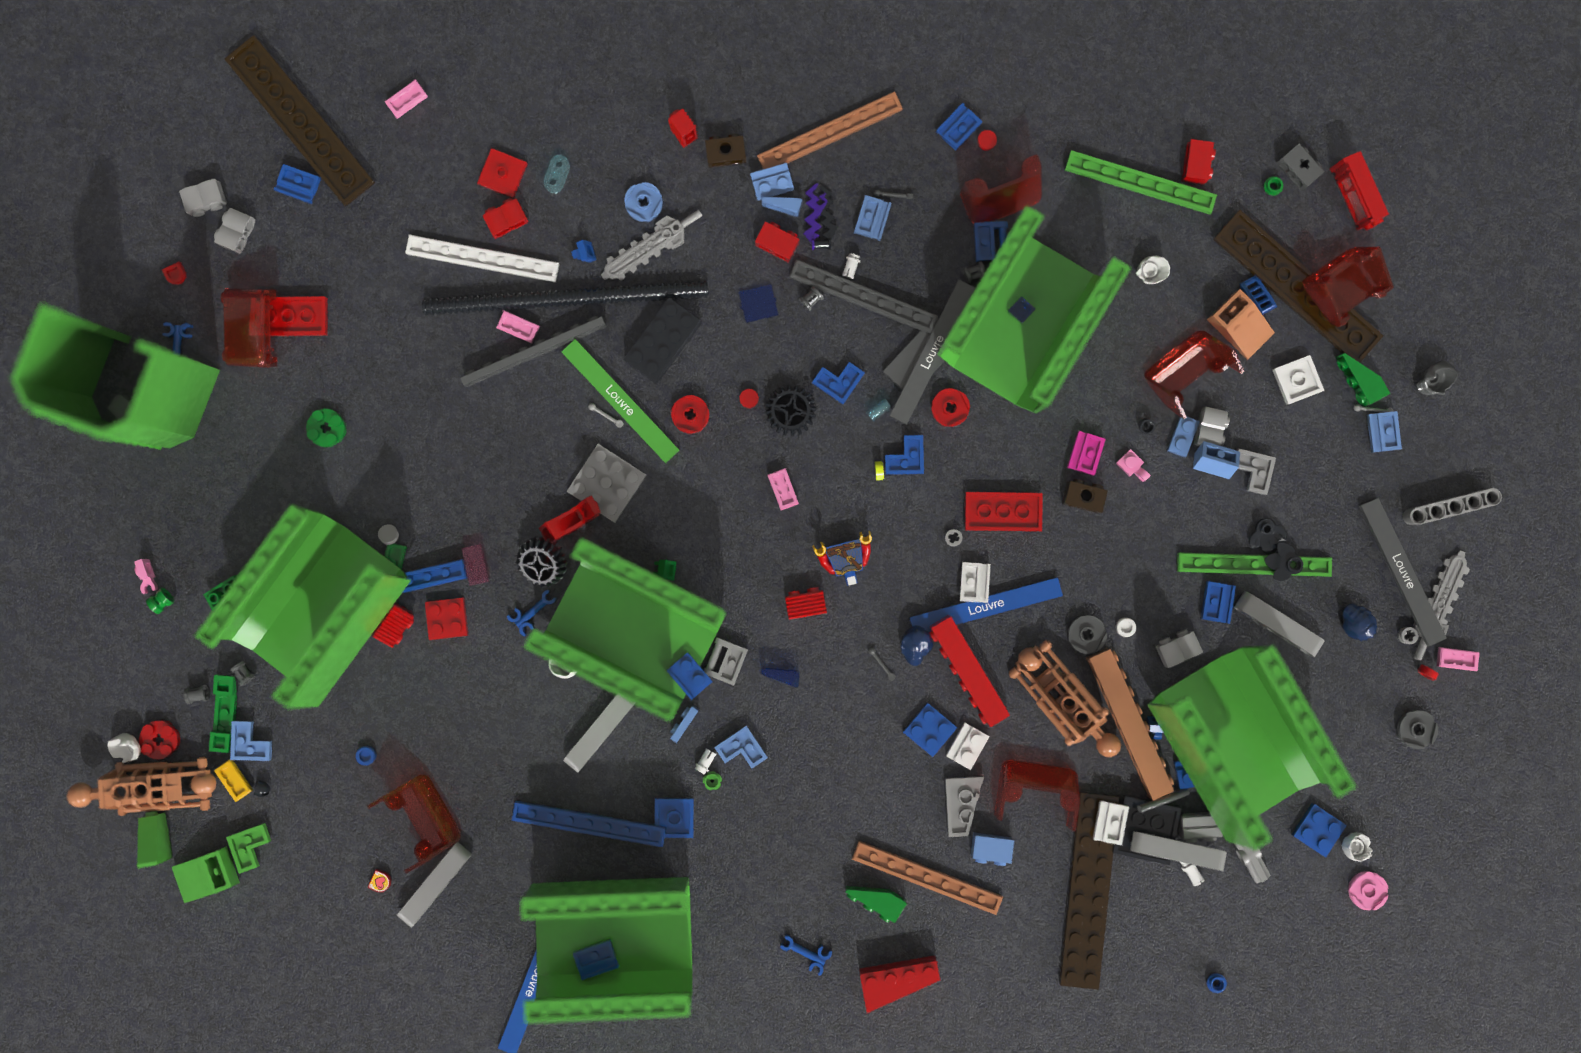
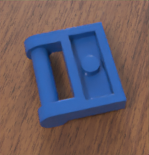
[973,221,1008,262]

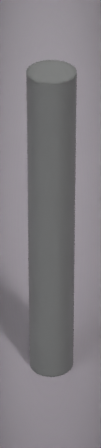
[1137,788,1190,813]

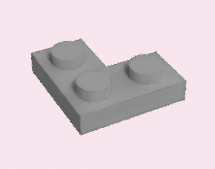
[1236,449,1276,495]

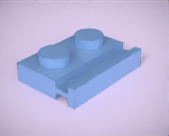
[750,163,794,200]
[854,195,892,241]
[1367,411,1402,453]

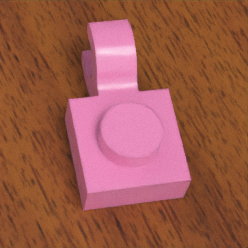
[1116,449,1151,482]
[134,559,158,594]

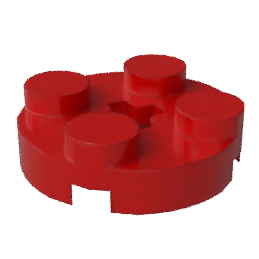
[931,388,970,427]
[671,395,710,434]
[139,720,180,759]

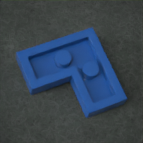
[812,362,865,404]
[885,435,924,475]

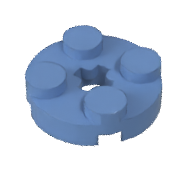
[624,182,663,222]

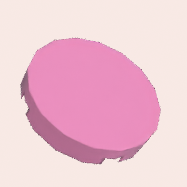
[1348,871,1388,910]

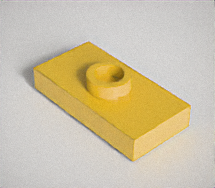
[214,759,253,802]

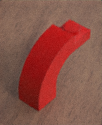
[539,495,601,543]

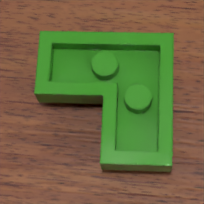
[226,823,271,874]

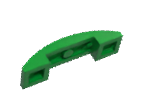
[209,674,237,753]

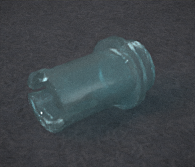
[866,398,891,422]

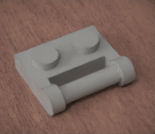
[703,637,748,686]

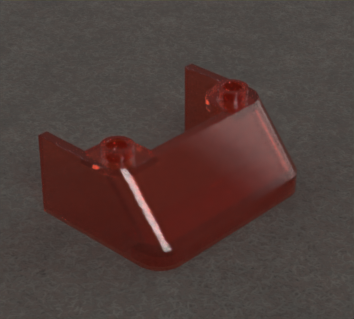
[1144,331,1244,419]
[994,759,1080,832]
[367,774,461,873]

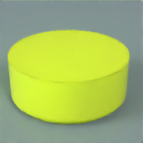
[874,461,884,481]

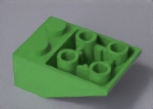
[172,846,240,903]

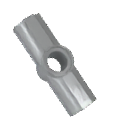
[1234,844,1271,884]

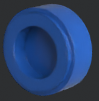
[356,746,377,766]

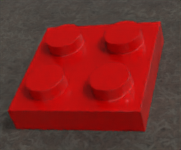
[425,598,469,640]

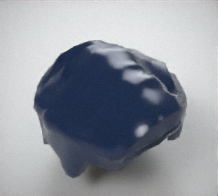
[1342,604,1377,642]
[900,625,933,666]

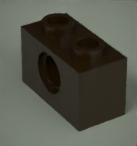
[705,134,746,168]
[1062,479,1108,514]

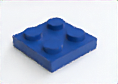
[903,703,957,757]
[655,798,694,838]
[1291,803,1347,857]

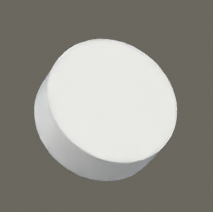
[1116,618,1136,637]

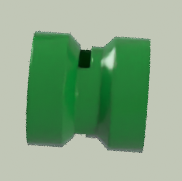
[146,588,175,614]

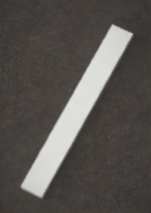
[406,235,559,282]

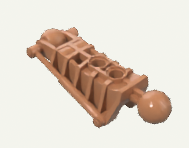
[1009,640,1121,757]
[67,757,217,816]

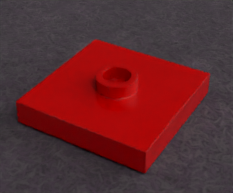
[477,148,528,199]

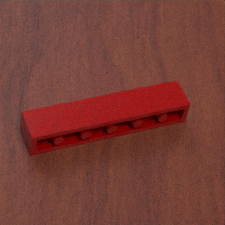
[929,615,1010,727]

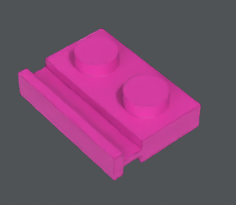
[1067,431,1106,476]

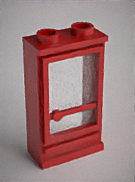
[1330,151,1389,231]

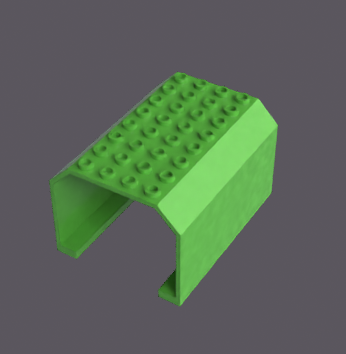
[937,206,1131,414]
[12,304,220,450]
[195,505,411,708]
[524,539,726,721]
[1147,646,1356,850]
[521,877,692,1023]

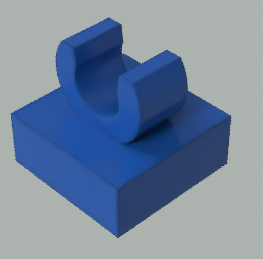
[571,240,597,262]
[1146,716,1163,740]

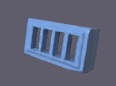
[762,197,803,217]

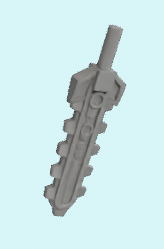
[601,210,702,281]
[1413,550,1470,661]

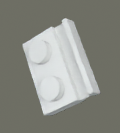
[960,562,991,603]
[946,722,989,770]
[1093,800,1129,845]

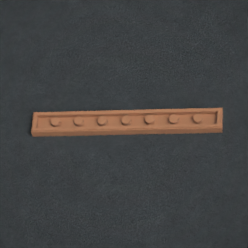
[757,91,903,169]
[852,840,1003,915]

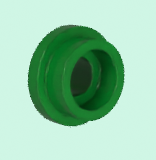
[1264,176,1283,196]

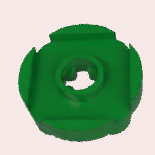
[306,409,347,447]

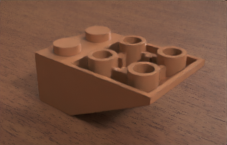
[1207,289,1275,360]

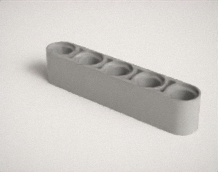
[1403,488,1502,525]
[1234,591,1325,657]
[563,695,635,773]
[1130,831,1227,871]
[397,842,472,928]

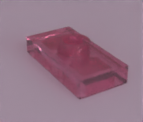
[462,544,490,586]

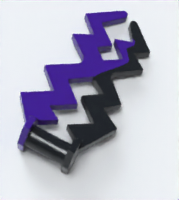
[803,183,838,250]

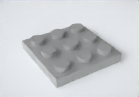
[567,444,646,523]

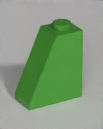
[137,811,173,868]

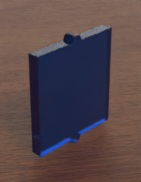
[739,285,778,323]

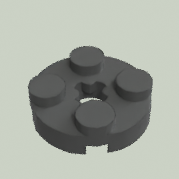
[1067,615,1107,654]
[1397,710,1438,749]

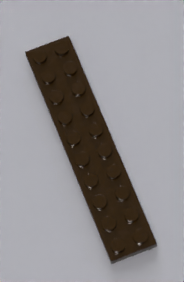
[225,35,375,206]
[1213,210,1383,363]
[1059,792,1119,990]

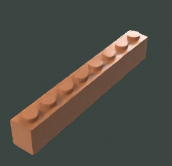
[1086,648,1174,800]

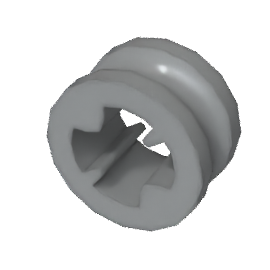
[945,529,962,546]
[1398,627,1419,644]

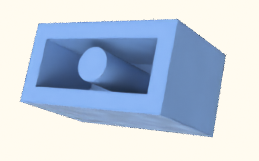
[1193,441,1240,479]
[971,832,1014,866]

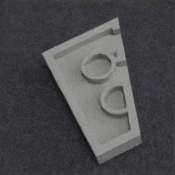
[945,776,984,837]

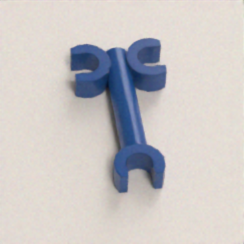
[163,322,193,356]
[507,590,557,636]
[780,934,832,976]

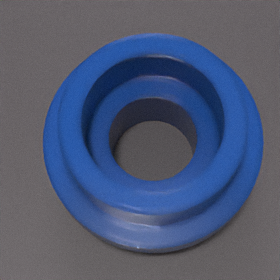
[1207,973,1227,993]

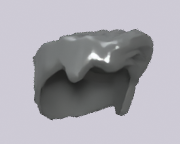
[1416,360,1458,395]

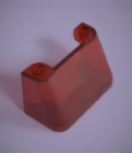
[960,154,1042,224]
[1302,247,1394,327]
[221,288,277,368]

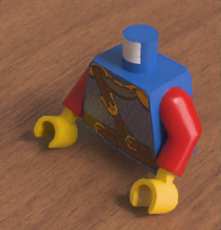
[812,531,872,586]

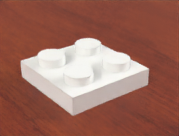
[1273,355,1324,405]

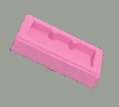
[385,79,428,119]
[496,310,540,344]
[768,468,799,511]
[1436,647,1480,671]

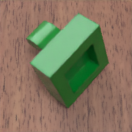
[653,559,677,580]

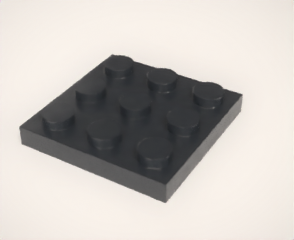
[1113,795,1182,865]

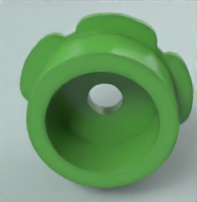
[703,771,722,790]

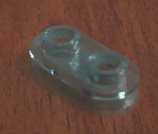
[543,155,570,193]

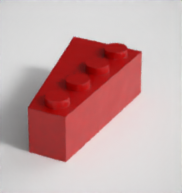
[859,955,940,1013]

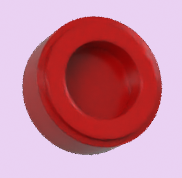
[977,130,997,151]
[739,389,759,408]
[1417,664,1439,681]

